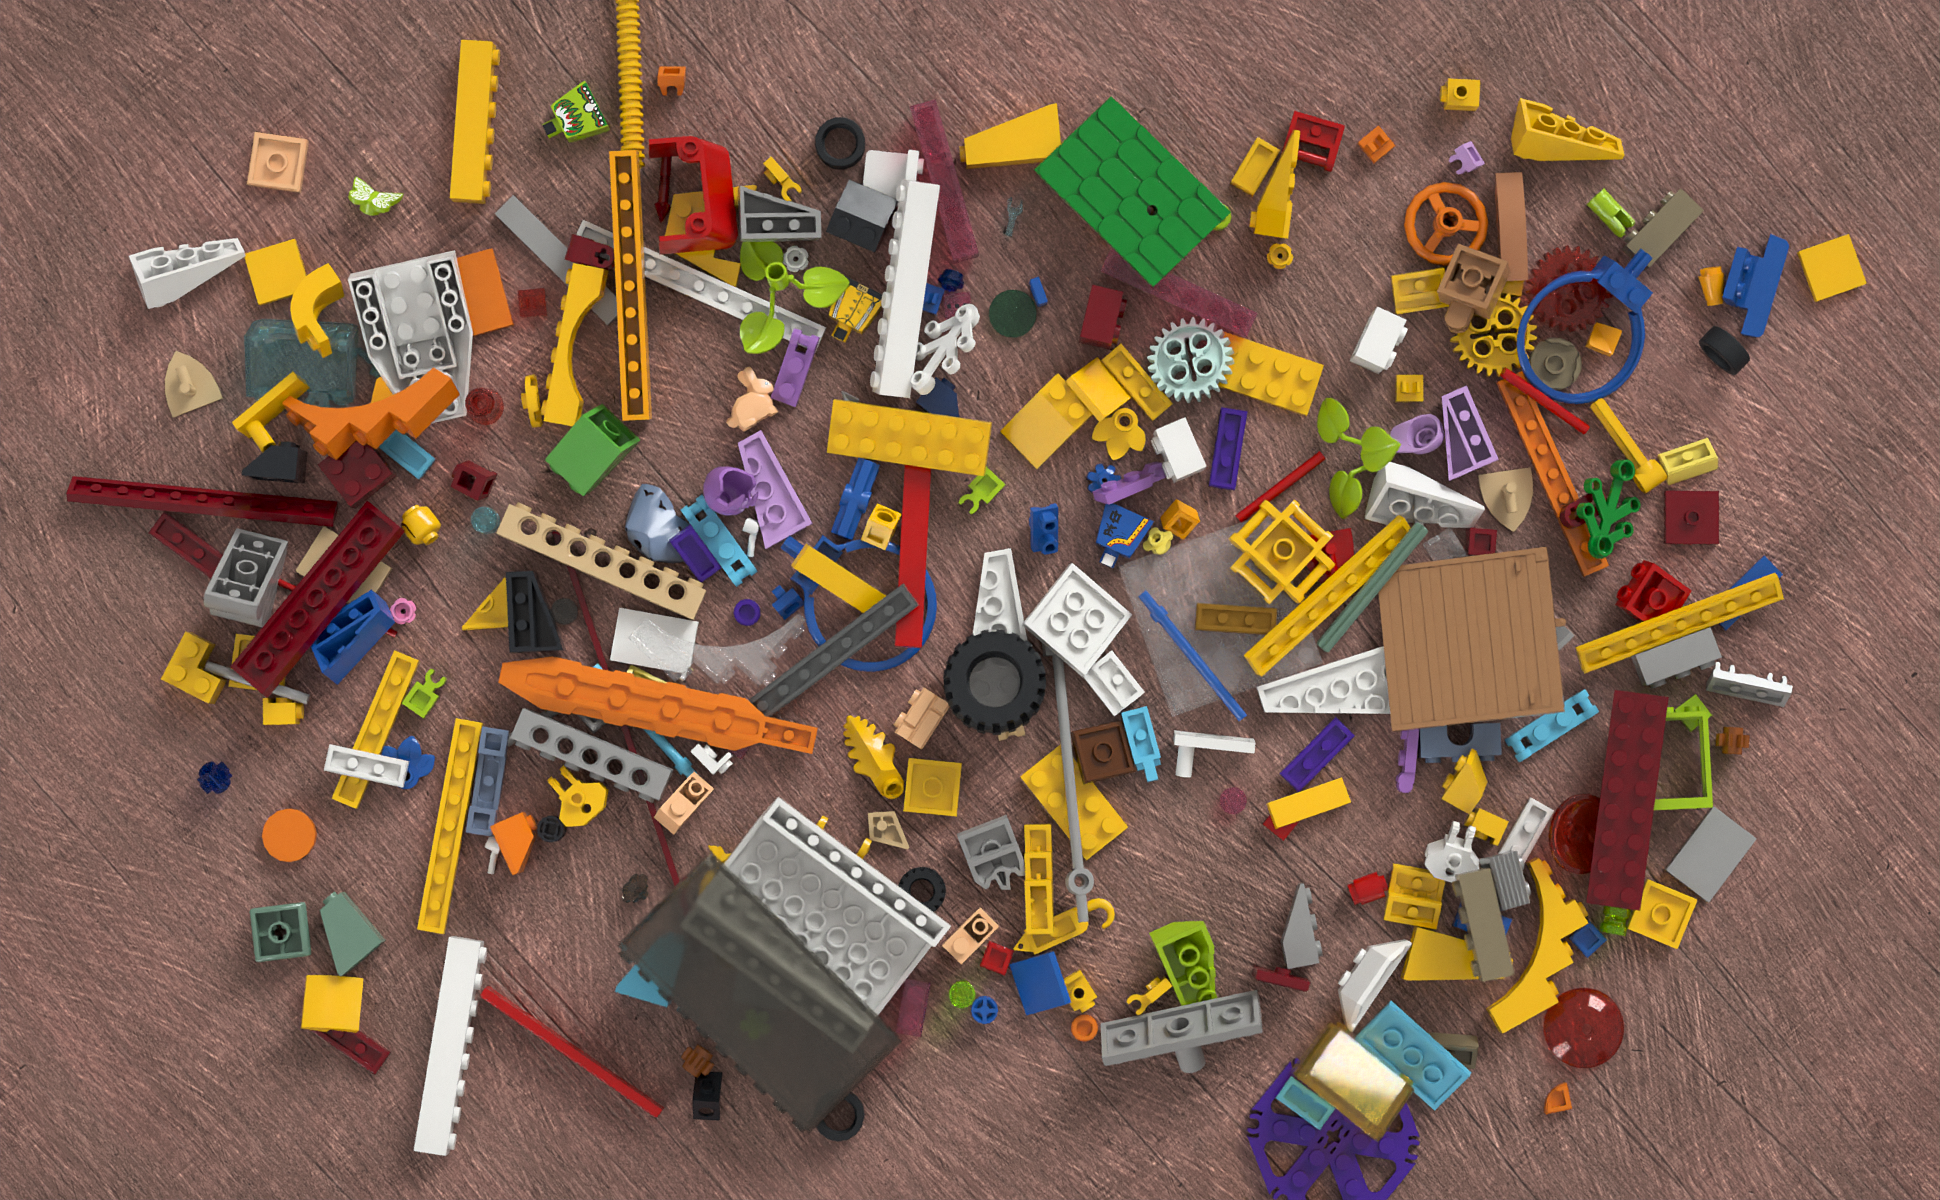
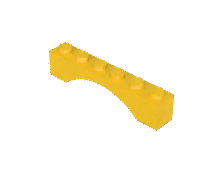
[541,263,609,427]

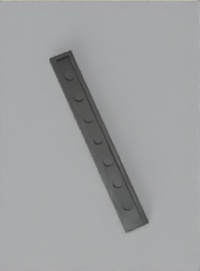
[749,584,919,717]

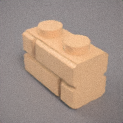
[894,688,950,749]

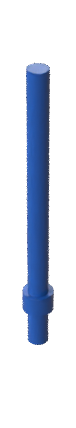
[1138,590,1247,721]

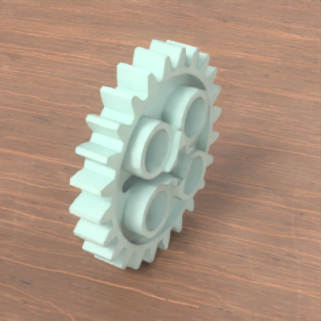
[1147,317,1235,403]

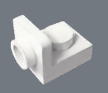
[691,744,733,775]

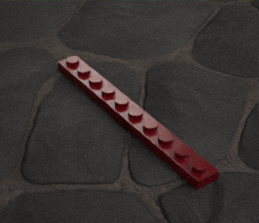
[66,476,338,527]

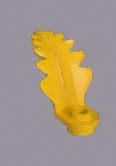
[843,715,904,799]

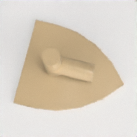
[165,351,223,418]
[1478,467,1533,532]

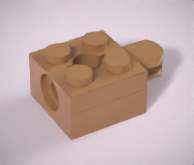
[1437,244,1510,333]

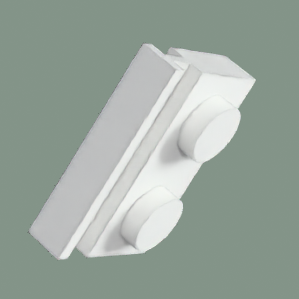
[1083,651,1145,716]

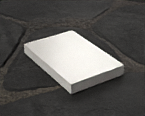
[610,608,699,674]

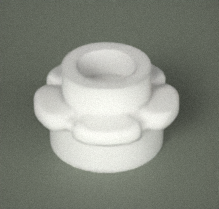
[783,246,808,272]

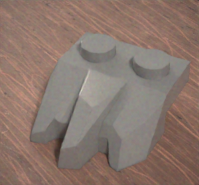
[957,815,1025,890]

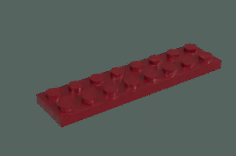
[230,501,405,698]
[1586,690,1669,911]

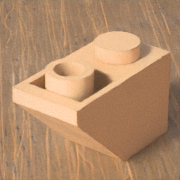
[654,771,714,835]
[942,907,999,964]

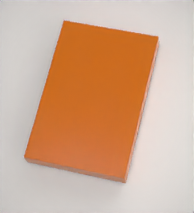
[457,248,514,337]

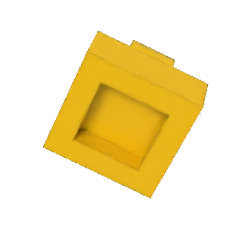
[1395,375,1423,402]

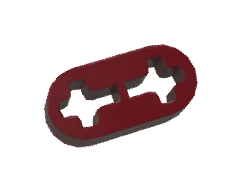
[1559,493,1607,529]

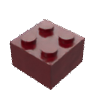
[1079,285,1127,350]
[317,440,397,509]

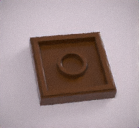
[1070,720,1136,784]

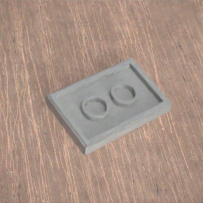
[1665,806,1757,903]

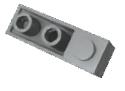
[1280,883,1323,969]

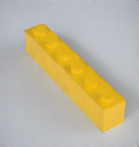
[450,40,500,204]

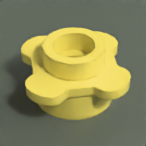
[1143,527,1173,555]

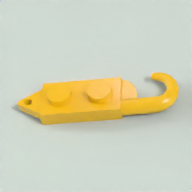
[1013,898,1115,954]

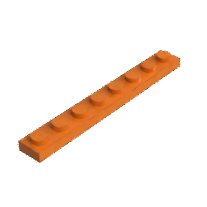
[1496,371,1609,577]

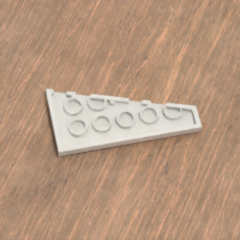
[969,548,1027,707]
[1256,646,1390,714]

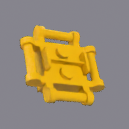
[1229,499,1335,604]

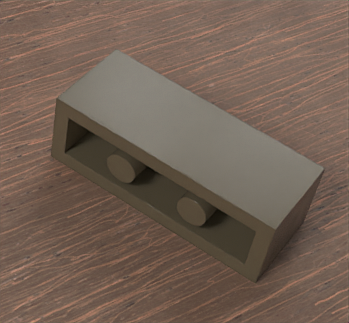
[1621,189,1704,271]

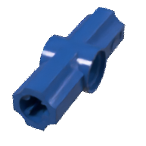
[831,458,880,540]

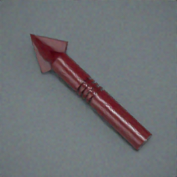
[654,157,672,223]

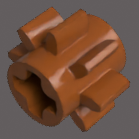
[1715,727,1750,755]
[681,1044,715,1078]

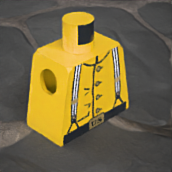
[829,275,882,343]

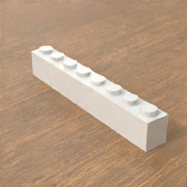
[870,180,940,398]
[414,936,487,1156]

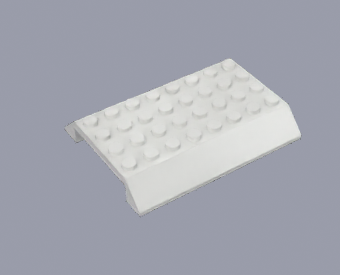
[680,797,951,1053]

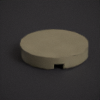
[1528,338,1582,391]

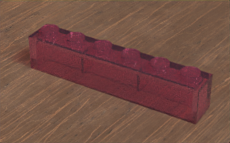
[910,99,979,264]
[1101,247,1257,337]

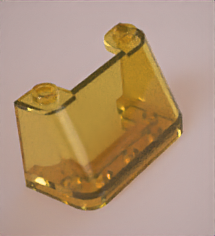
[1289,1022,1415,1142]

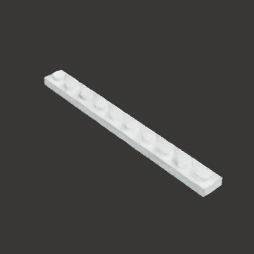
[576,220,826,353]

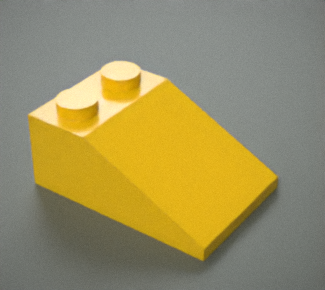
[1000,373,1093,469]

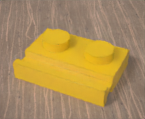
[1390,267,1449,314]

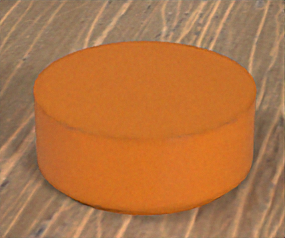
[1071,1014,1098,1042]

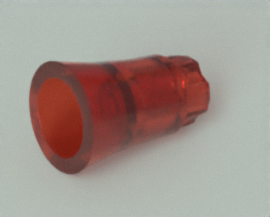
[465,388,504,425]

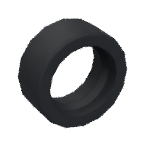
[815,117,865,170]
[1699,326,1750,375]
[813,1089,865,1142]

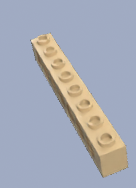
[497,502,707,621]

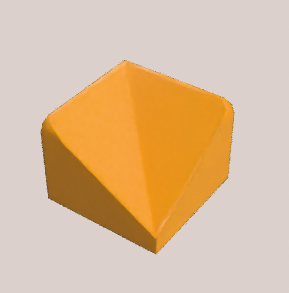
[1585,322,1622,357]
[1160,499,1200,540]

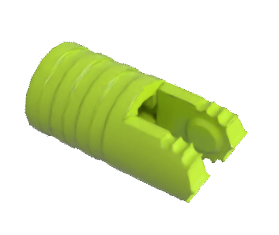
[1587,188,1635,238]

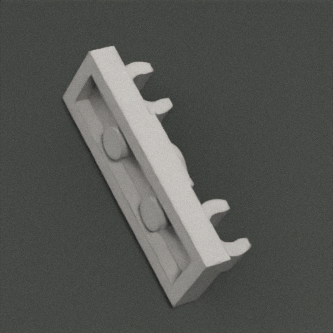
[1706,662,1792,707]

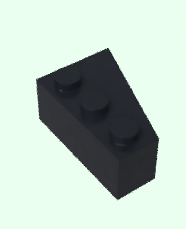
[506,571,567,654]

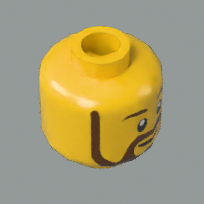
[401,505,441,545]

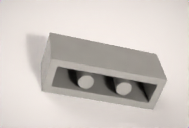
[1631,627,1722,689]

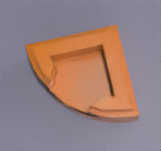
[1544,1082,1572,1114]

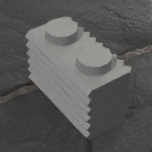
[1479,851,1531,911]

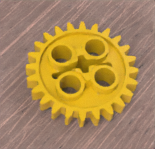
[1450,293,1537,377]

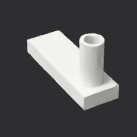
[1173,730,1255,777]

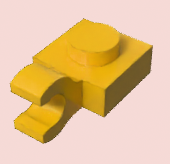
[763,157,802,202]
[1126,976,1172,1015]

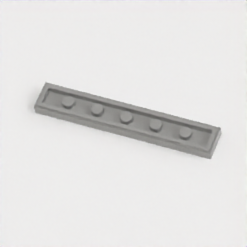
[495,195,617,326]

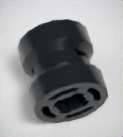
[537,816,567,842]

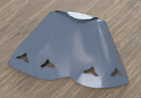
[625,484,689,564]

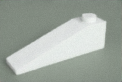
[129,238,245,309]

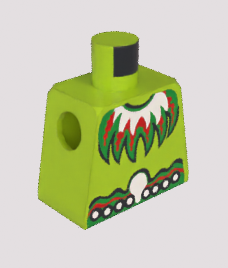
[542,81,610,143]

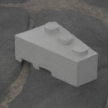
[738,186,821,242]

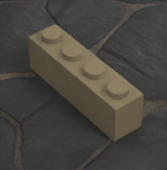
[1452,868,1515,982]

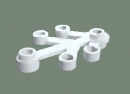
[911,304,980,395]

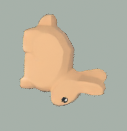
[726,366,778,432]

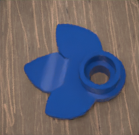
[382,736,435,789]

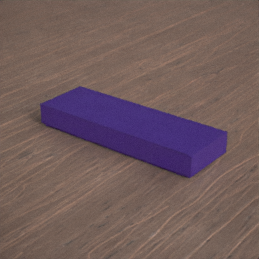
[1208,407,1247,491]
[1279,717,1355,792]

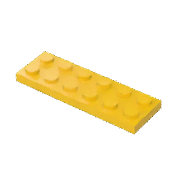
[827,399,992,476]

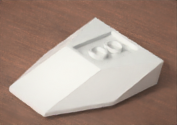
[348,250,473,423]

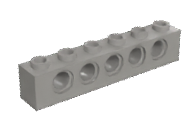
[510,708,673,803]

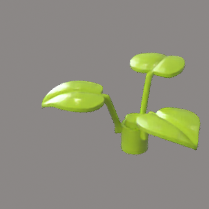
[740,241,849,354]
[1317,398,1401,519]

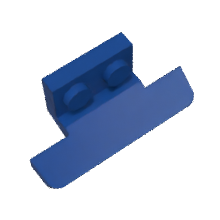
[1722,234,1789,338]

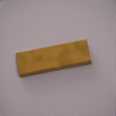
[1195,603,1277,635]

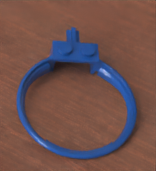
[1517,248,1653,404]
[780,535,937,672]

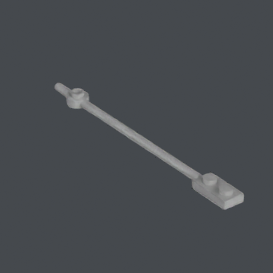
[1042,643,1094,922]

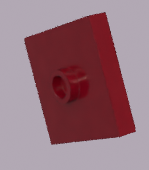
[1664,491,1719,545]
[1252,966,1310,992]

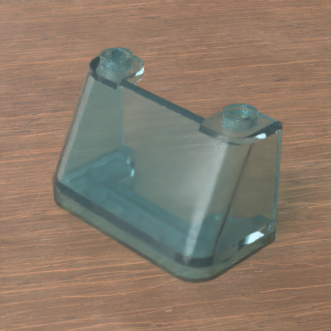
[244,319,359,405]

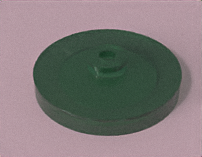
[989,290,1037,338]

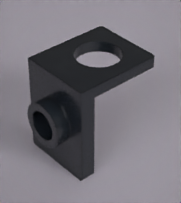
[692,1072,722,1121]

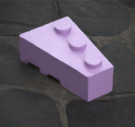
[1442,386,1499,481]

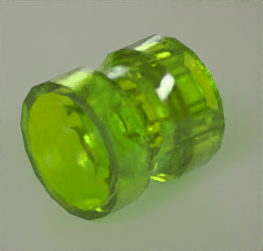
[1599,906,1631,936]
[949,980,976,1008]

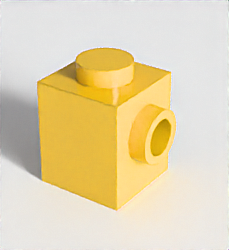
[1440,78,1480,111]

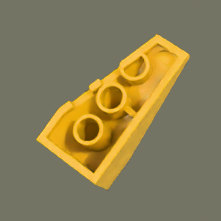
[1511,98,1625,161]
[1249,130,1300,239]

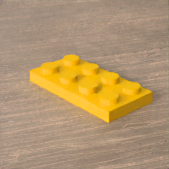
[1209,332,1324,416]
[1020,744,1128,860]

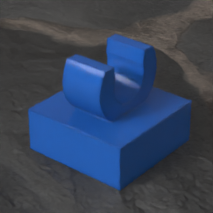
[922,283,945,315]
[771,585,804,620]

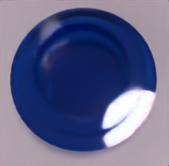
[938,269,964,292]

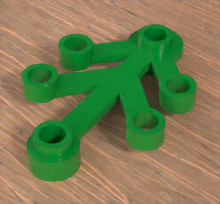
[1576,459,1641,559]

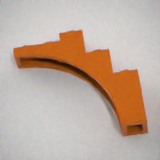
[282,367,460,460]

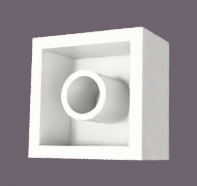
[1350,307,1408,374]
[1151,417,1207,483]

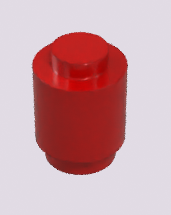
[1347,872,1389,905]

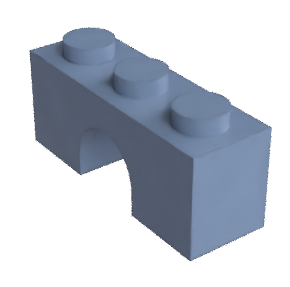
[1418,723,1502,763]

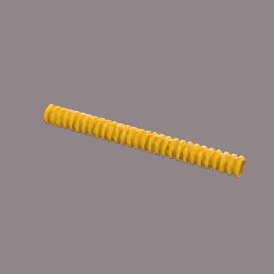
[616,0,645,169]

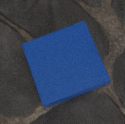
[1009,951,1071,1015]

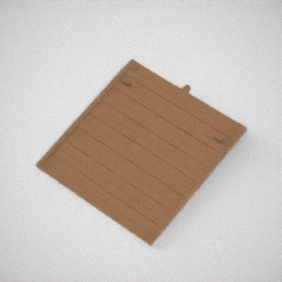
[1378,547,1566,732]

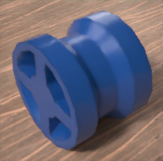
[971,996,998,1024]

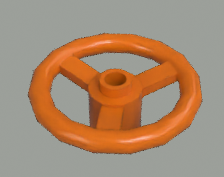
[1404,182,1489,266]

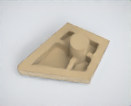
[868,811,909,849]

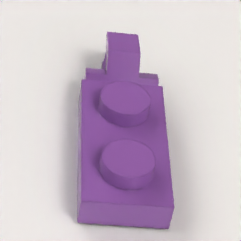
[1093,462,1166,504]

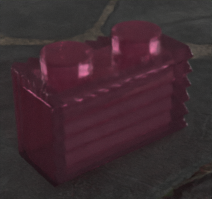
[895,978,931,1037]

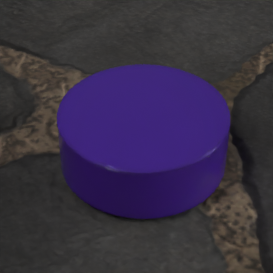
[734,599,761,626]

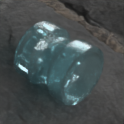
[471,506,501,534]

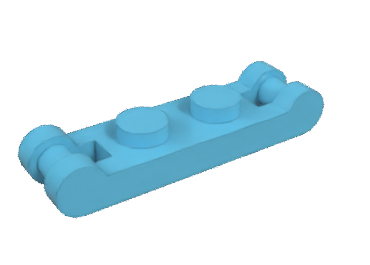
[681,494,758,587]
[1505,689,1599,762]

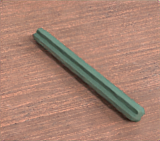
[1317,522,1428,652]

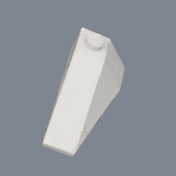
[1365,462,1485,528]

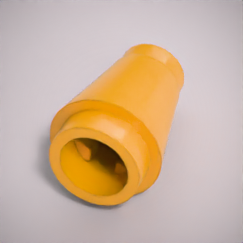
[1698,266,1725,306]

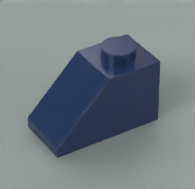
[916,377,959,417]

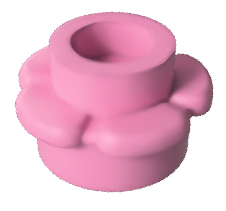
[390,598,416,624]

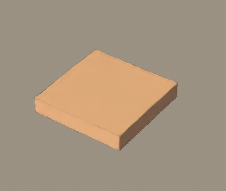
[247,132,309,193]

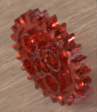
[1526,245,1613,332]

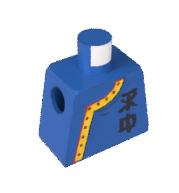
[1095,503,1154,568]

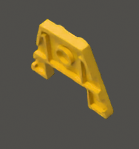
[665,185,757,288]

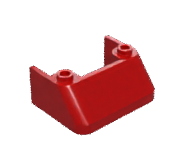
[648,136,738,255]

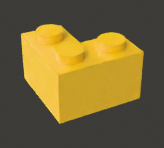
[161,631,227,704]

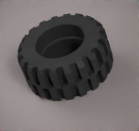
[943,629,1046,735]

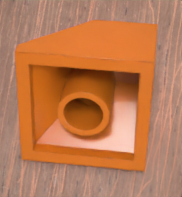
[490,812,537,875]

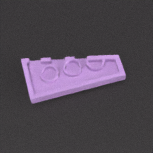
[738,430,813,549]

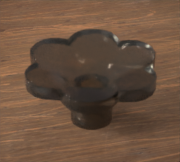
[622,874,649,903]

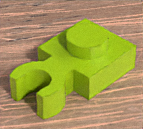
[959,467,1006,515]
[402,669,447,719]

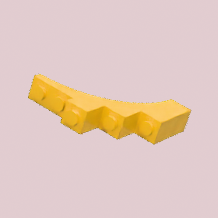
[1486,857,1588,1034]

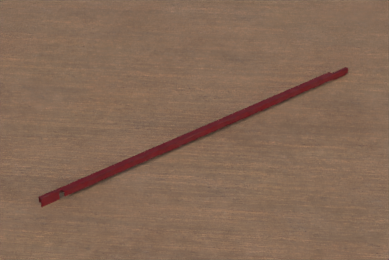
[552,532,703,953]

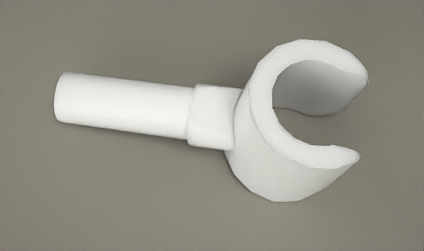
[743,518,760,557]
[485,835,501,874]

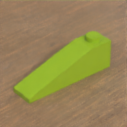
[1149,921,1217,1006]

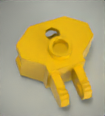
[547,765,609,827]

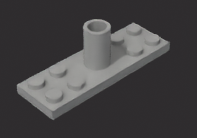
[1101,990,1263,1073]

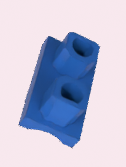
[1029,503,1058,555]

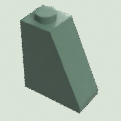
[320,892,386,977]

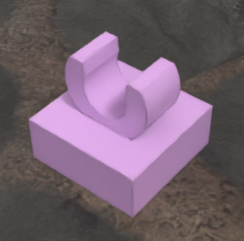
[1449,141,1485,174]

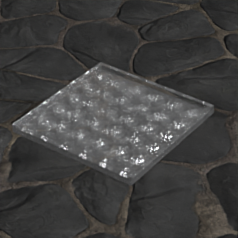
[1118,516,1323,717]

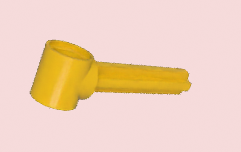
[1590,398,1668,494]

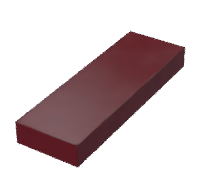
[148,512,223,579]
[311,1030,391,1075]

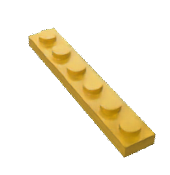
[332,650,420,809]

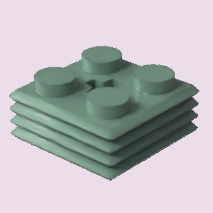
[250,902,311,962]

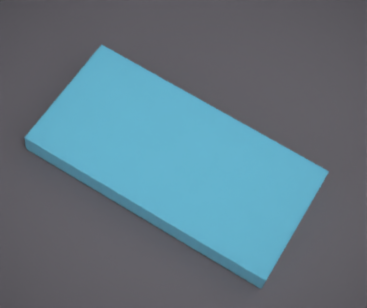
[1355,1001,1471,1111]

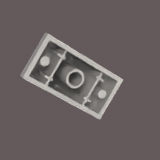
[204,528,288,627]

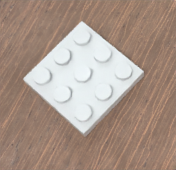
[1022,563,1132,676]

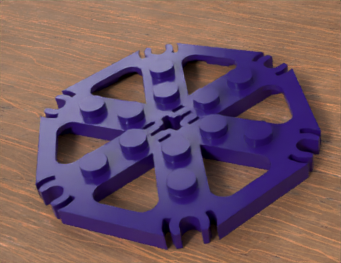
[1247,1051,1420,1200]

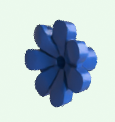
[1086,463,1121,493]

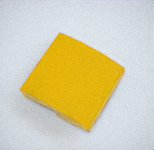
[1384,863,1445,930]
[301,975,363,1033]

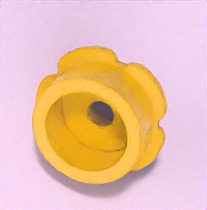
[1267,243,1293,269]

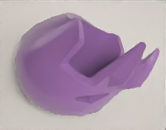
[703,466,759,516]

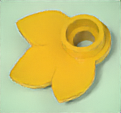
[1092,408,1146,460]

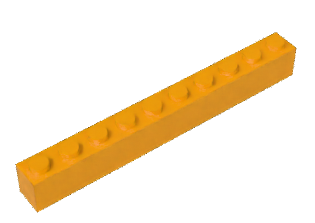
[609,150,652,421]

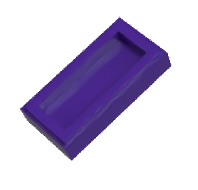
[669,524,722,583]

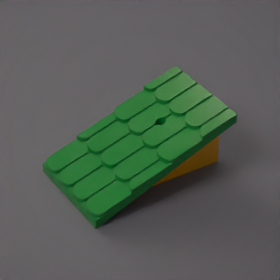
[1033,96,1231,287]

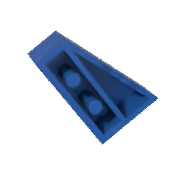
[311,590,395,685]

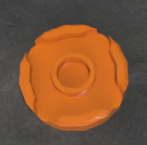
[262,809,317,862]

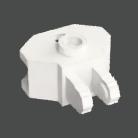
[1425,821,1480,882]

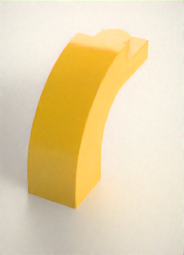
[290,263,345,358]

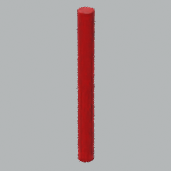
[1500,367,1590,435]
[1235,451,1326,524]

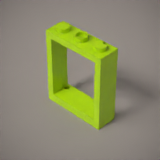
[1654,706,1713,810]

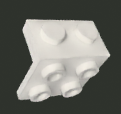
[863,150,924,207]

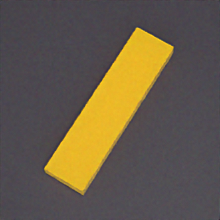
[791,543,886,613]

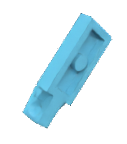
[1121,706,1161,782]

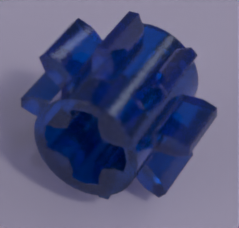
[197,761,232,794]

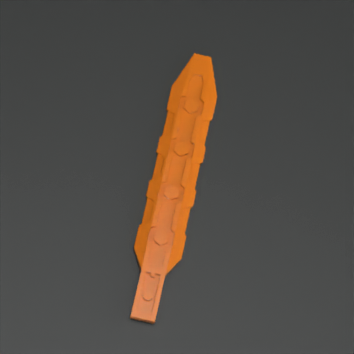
[498,656,818,754]

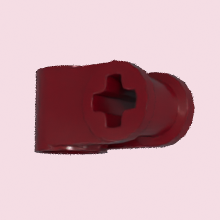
[564,234,615,270]

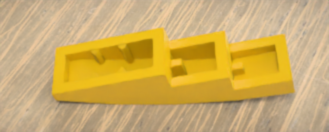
[1024,823,1054,935]

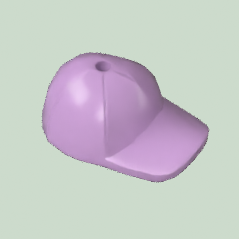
[1390,414,1444,454]

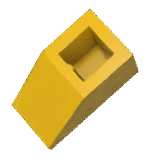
[1442,748,1487,815]

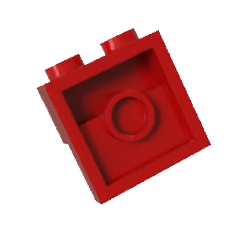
[1615,560,1692,622]

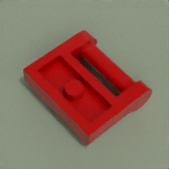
[1281,111,1345,172]

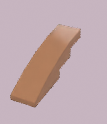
[1495,172,1528,281]

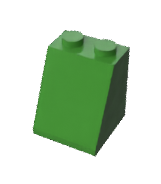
[545,404,640,496]

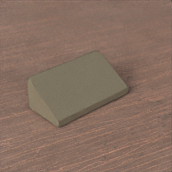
[1427,1032,1478,1069]

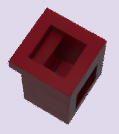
[450,460,498,501]

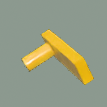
[232,371,310,453]

